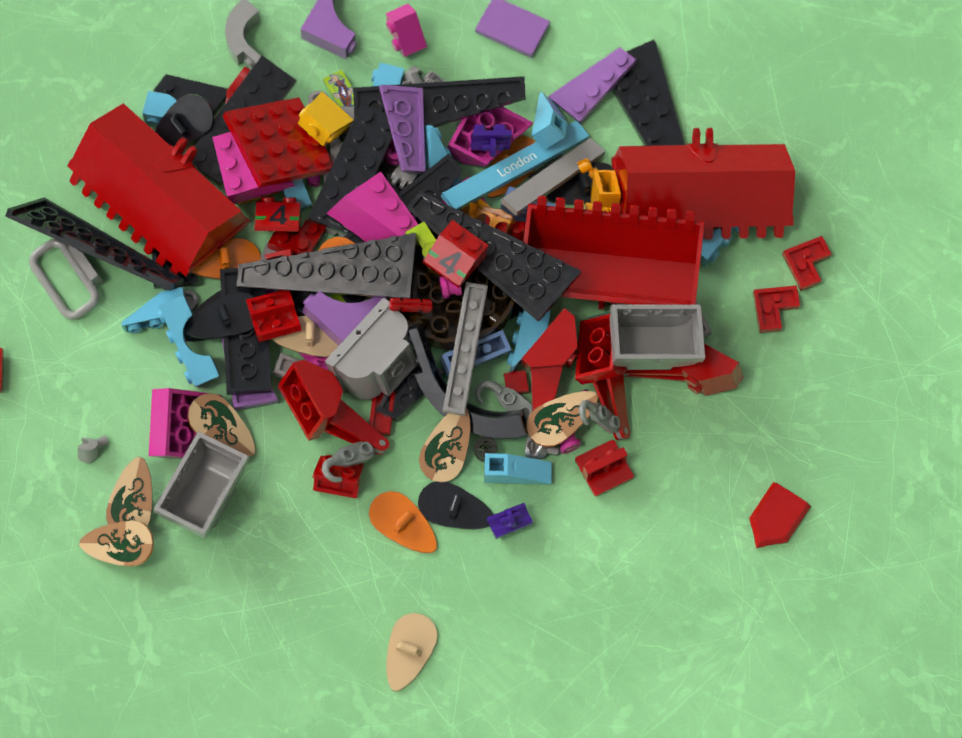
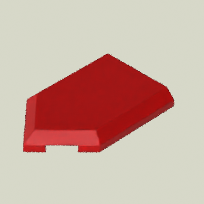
[749,482,811,548]

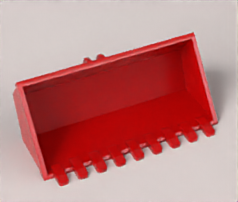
[67,103,251,276]
[611,128,796,239]
[524,196,705,310]

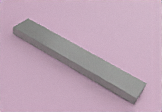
[501,138,605,216]
[442,282,488,416]

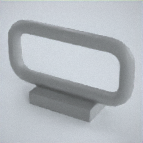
[29,239,104,320]

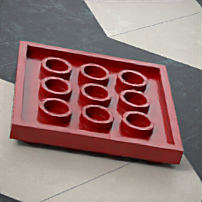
[223,97,333,188]

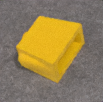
[298,92,353,146]

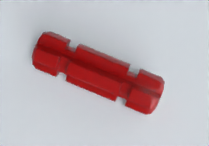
[389,298,432,313]

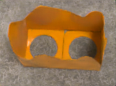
[469,199,516,235]

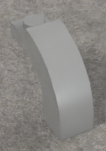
[225,0,261,69]

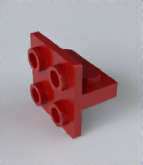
[575,439,634,497]
[312,455,364,499]

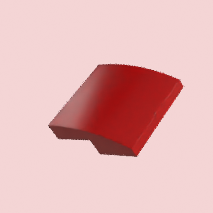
[246,290,302,342]

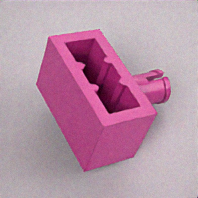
[386,3,427,57]

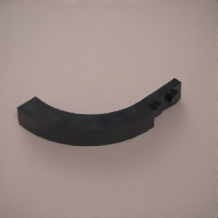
[408,323,528,438]

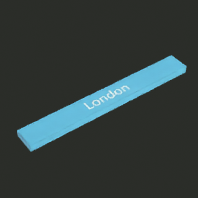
[441,120,589,210]

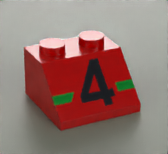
[254,196,301,232]
[423,220,489,288]

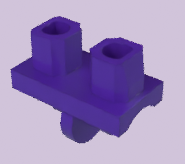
[470,124,512,157]
[487,503,533,539]

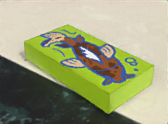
[323,69,354,107]

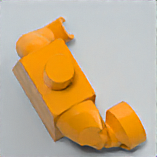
[577,158,621,212]

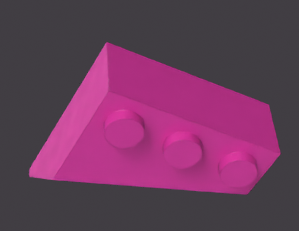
[447,107,533,166]
[212,132,295,204]
[327,172,419,242]
[148,388,221,459]

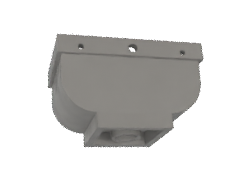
[325,297,417,400]
[610,305,705,370]
[153,431,249,539]

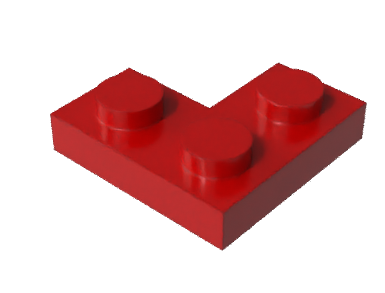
[268,220,326,255]
[782,236,831,291]
[753,285,800,333]

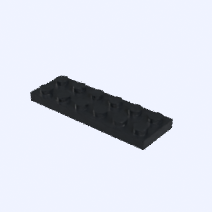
[192,55,297,185]
[308,104,393,235]
[220,268,272,395]

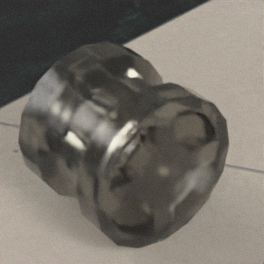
[474,436,497,462]

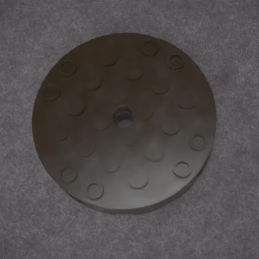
[388,229,516,350]

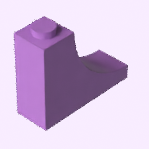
[300,0,357,59]
[302,291,388,346]

